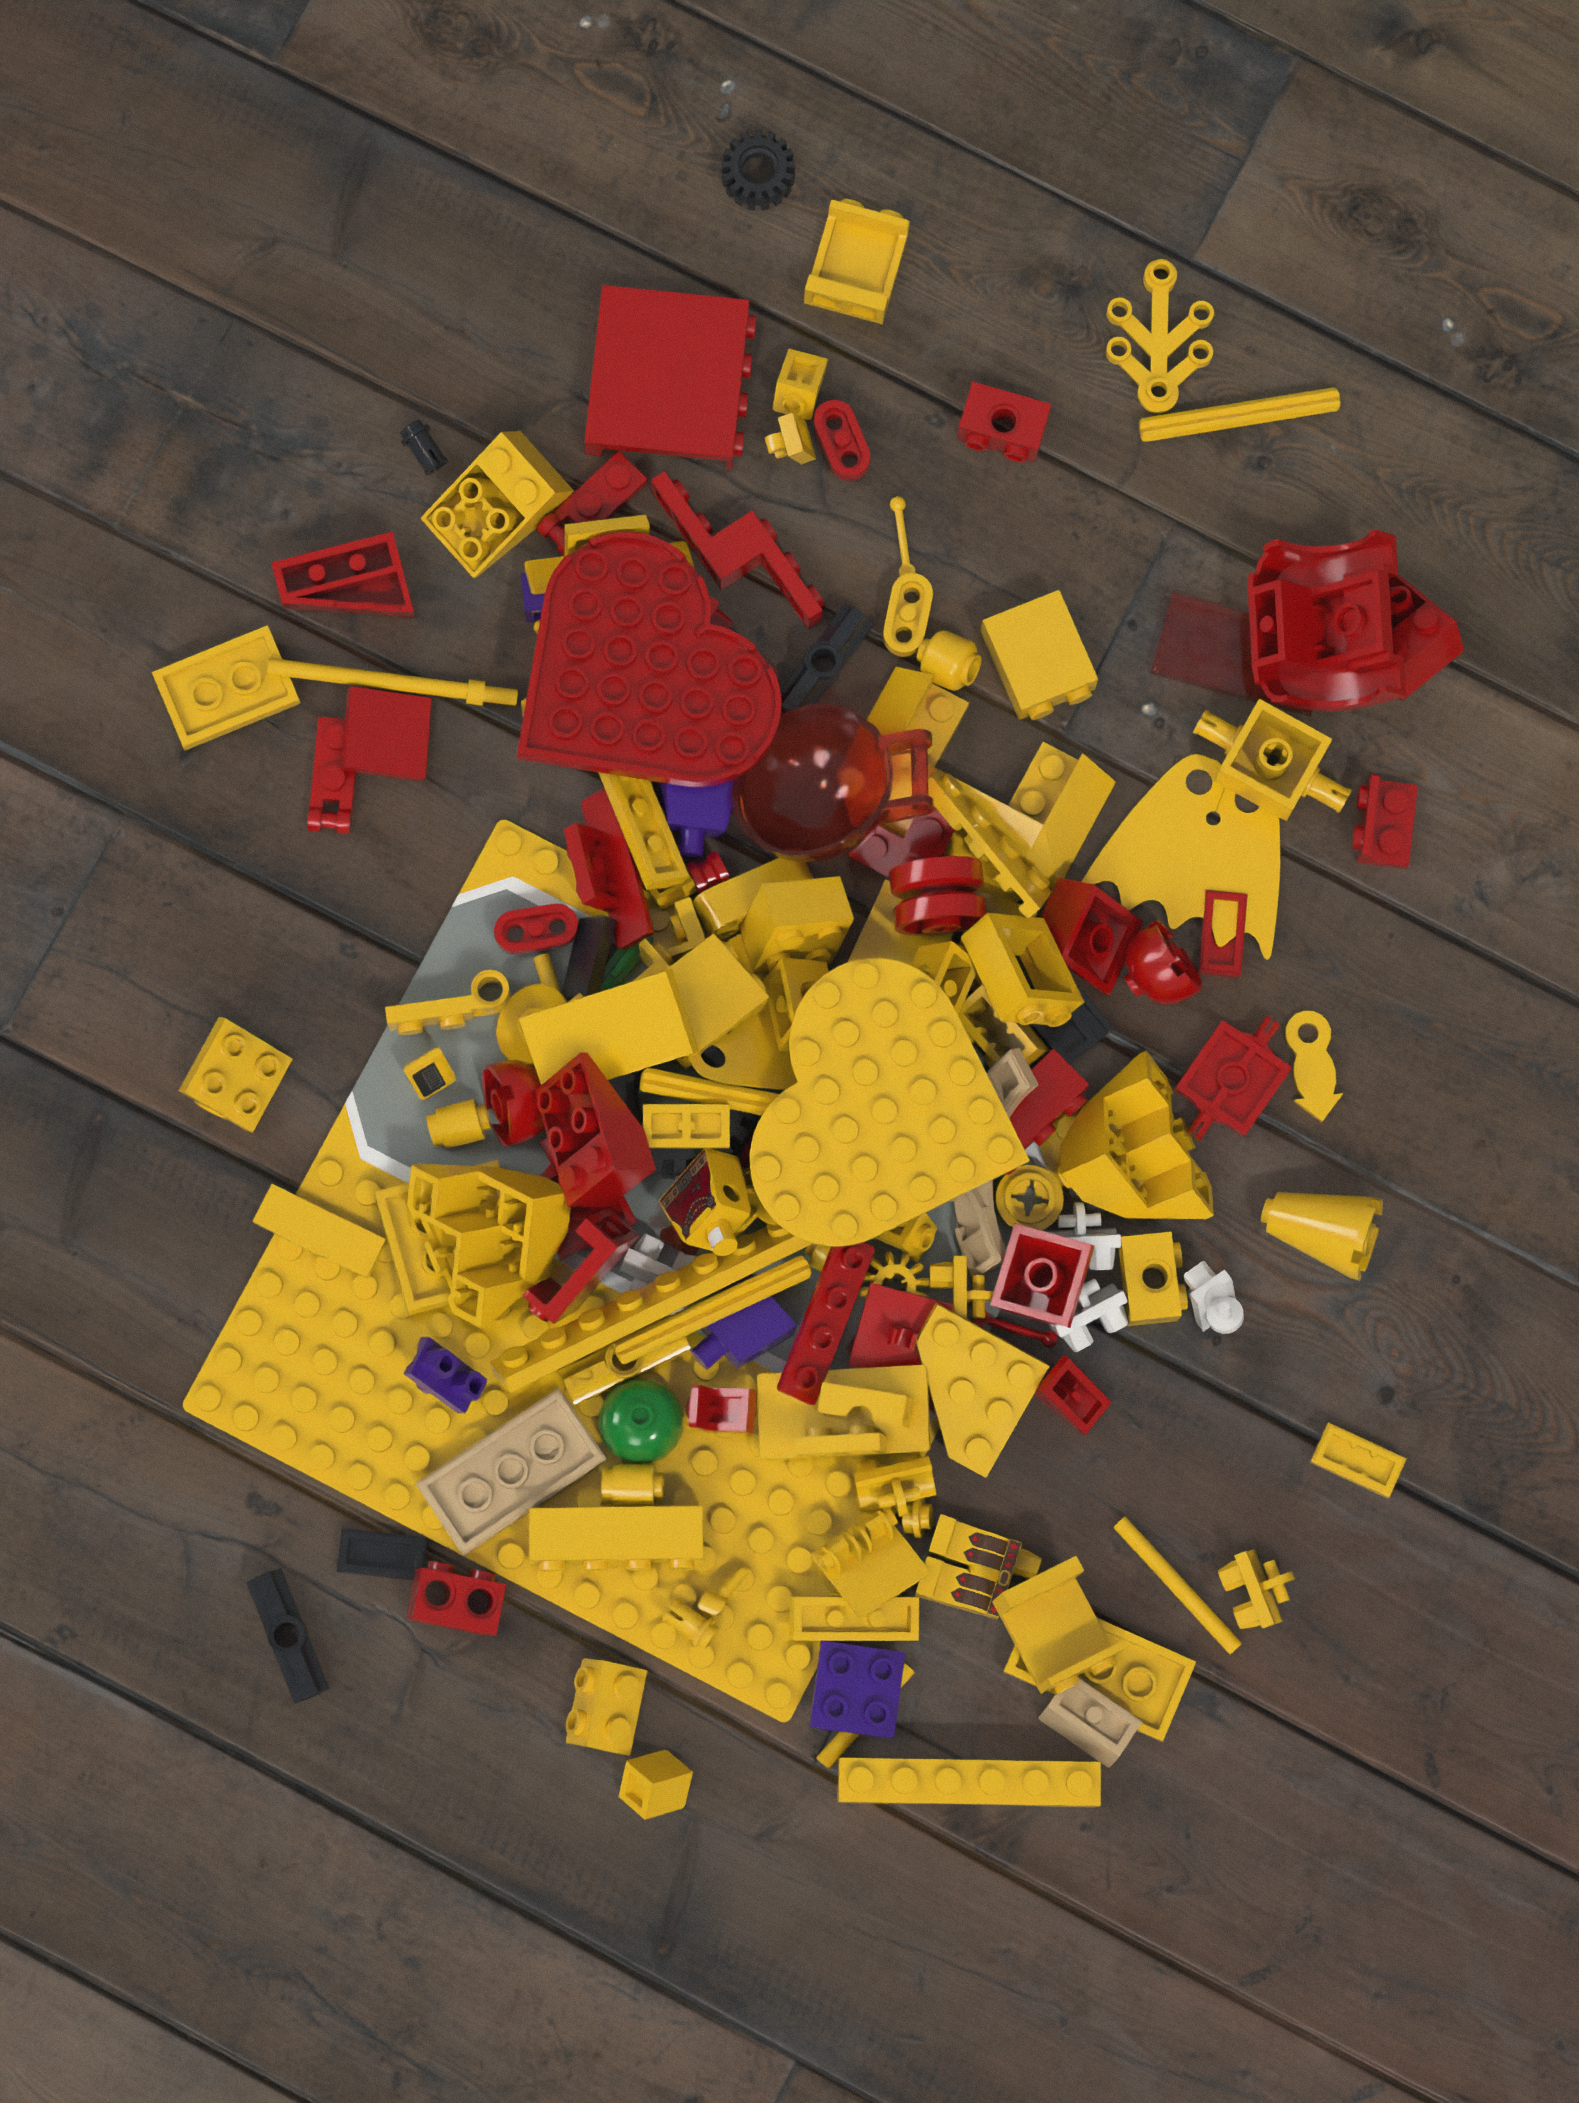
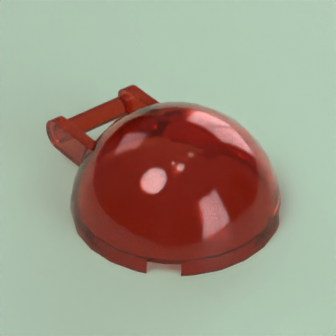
[732,703,934,863]

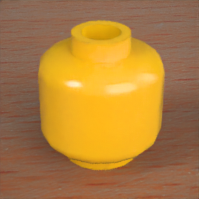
[917,630,982,691]

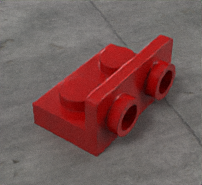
[1352,773,1418,869]

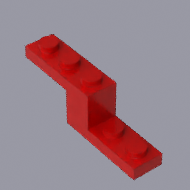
[651,471,824,630]

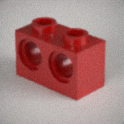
[406,1561,506,1636]

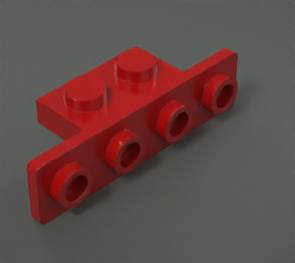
[563,788,654,950]
[777,1242,875,1405]

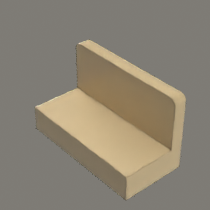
[1038,1678,1142,1768]

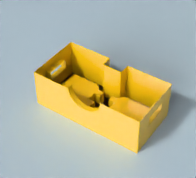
[817,1382,913,1429]

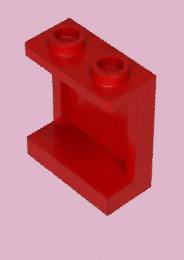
[522,1208,640,1324]

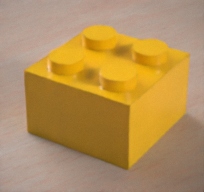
[740,876,854,972]

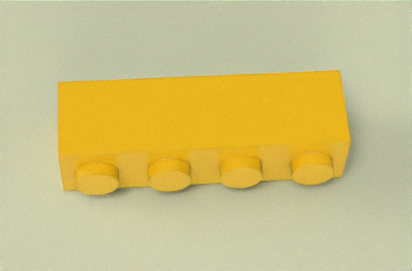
[529,1506,703,1572]

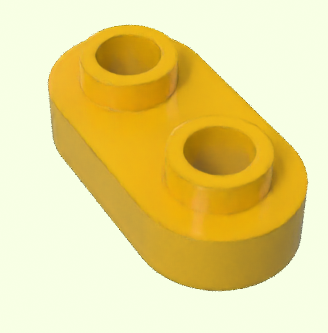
[883,573,933,657]

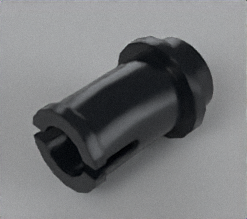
[400,420,448,475]

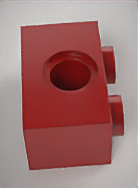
[957,381,1052,463]

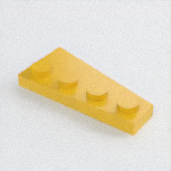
[919,770,1052,919]

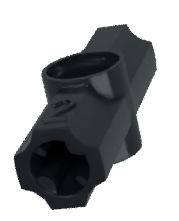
[780,604,874,725]
[246,1568,330,1704]

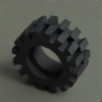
[722,130,795,211]

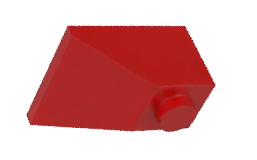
[1042,878,1143,996]
[990,1223,1095,1328]

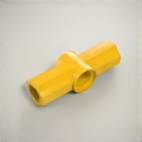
[558,1336,691,1405]

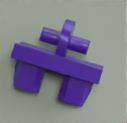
[403,1337,487,1414]

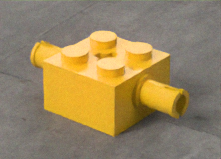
[1193,699,1352,821]

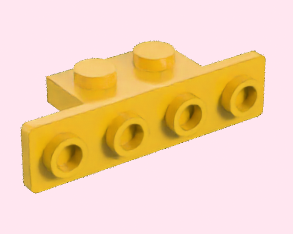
[524,514,694,594]

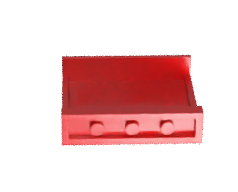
[584,285,757,470]

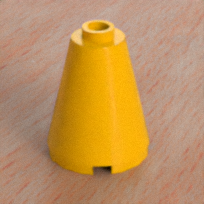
[1261,1192,1383,1281]

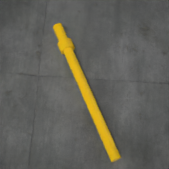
[267,658,518,706]

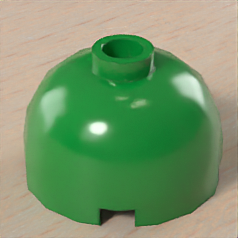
[599,1378,684,1464]

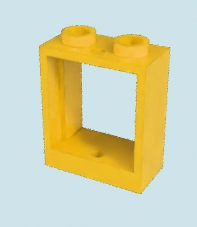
[961,913,1084,1027]

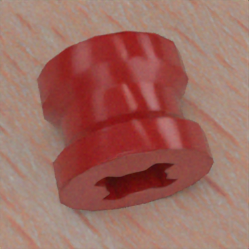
[685,850,730,895]

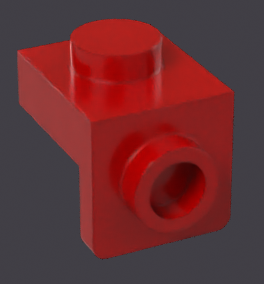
[686,1385,757,1433]

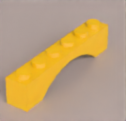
[837,1758,1101,1807]

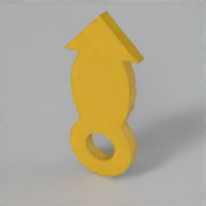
[1285,1011,1343,1122]

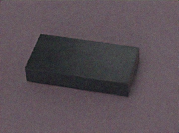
[562,916,616,1001]
[337,1529,428,1581]

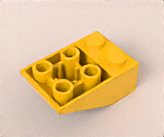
[421,431,574,578]

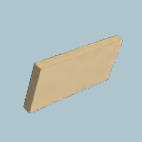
[416,1388,607,1556]

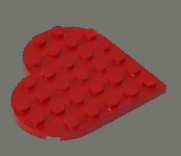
[517,532,781,787]

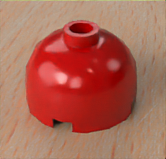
[1124,919,1203,1006]
[482,1060,545,1147]

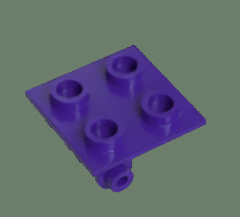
[809,1641,905,1739]

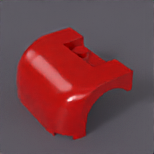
[1248,529,1406,712]

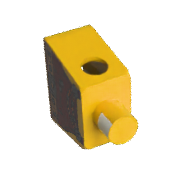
[659,1148,751,1256]

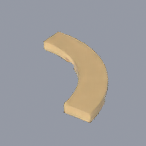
[951,1048,1039,1277]

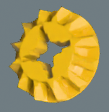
[995,1165,1064,1231]

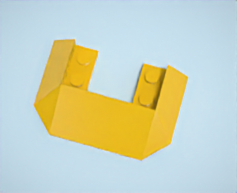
[837,667,1116,903]

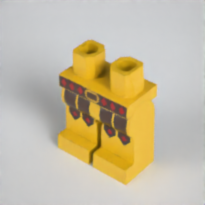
[915,1514,1042,1620]

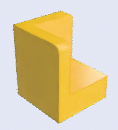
[618,1750,693,1820]

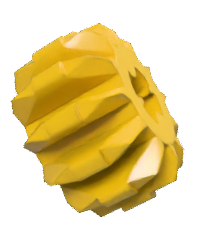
[858,1251,930,1298]

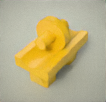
[929,1256,994,1319]
[853,1452,937,1517]
[1218,1549,1295,1629]

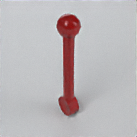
[972,1311,1058,1347]

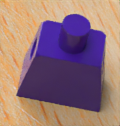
[657,775,742,858]
[690,1274,797,1370]

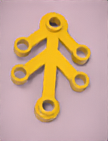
[1106,259,1214,413]

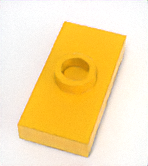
[1310,1422,1407,1499]

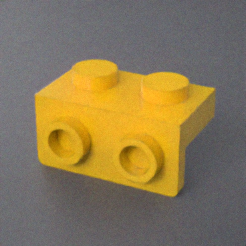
[566,1658,647,1756]

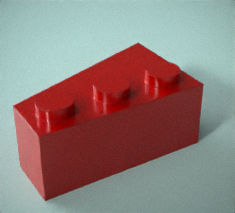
[271,531,415,618]

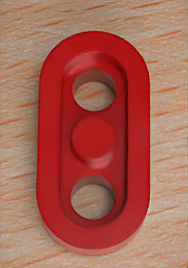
[814,400,870,481]
[494,904,578,955]

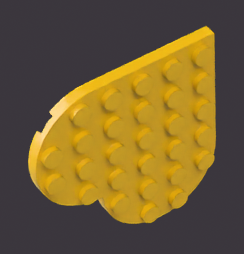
[750,958,1030,1247]

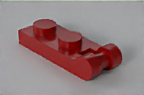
[536,451,648,556]
[307,717,356,834]

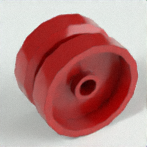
[889,856,987,936]

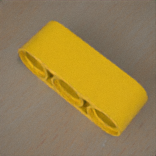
[692,852,814,941]

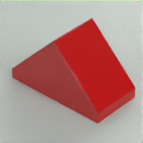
[1034,1355,1112,1436]

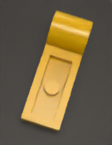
[385,970,511,1035]

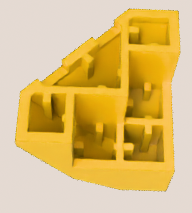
[1058,1051,1214,1219]
[407,1163,571,1328]

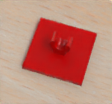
[848,1282,953,1368]

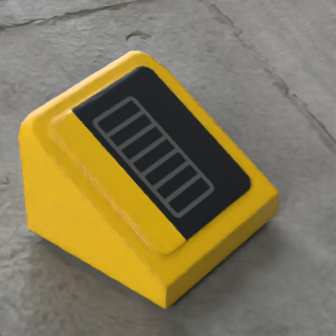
[403,1047,456,1100]

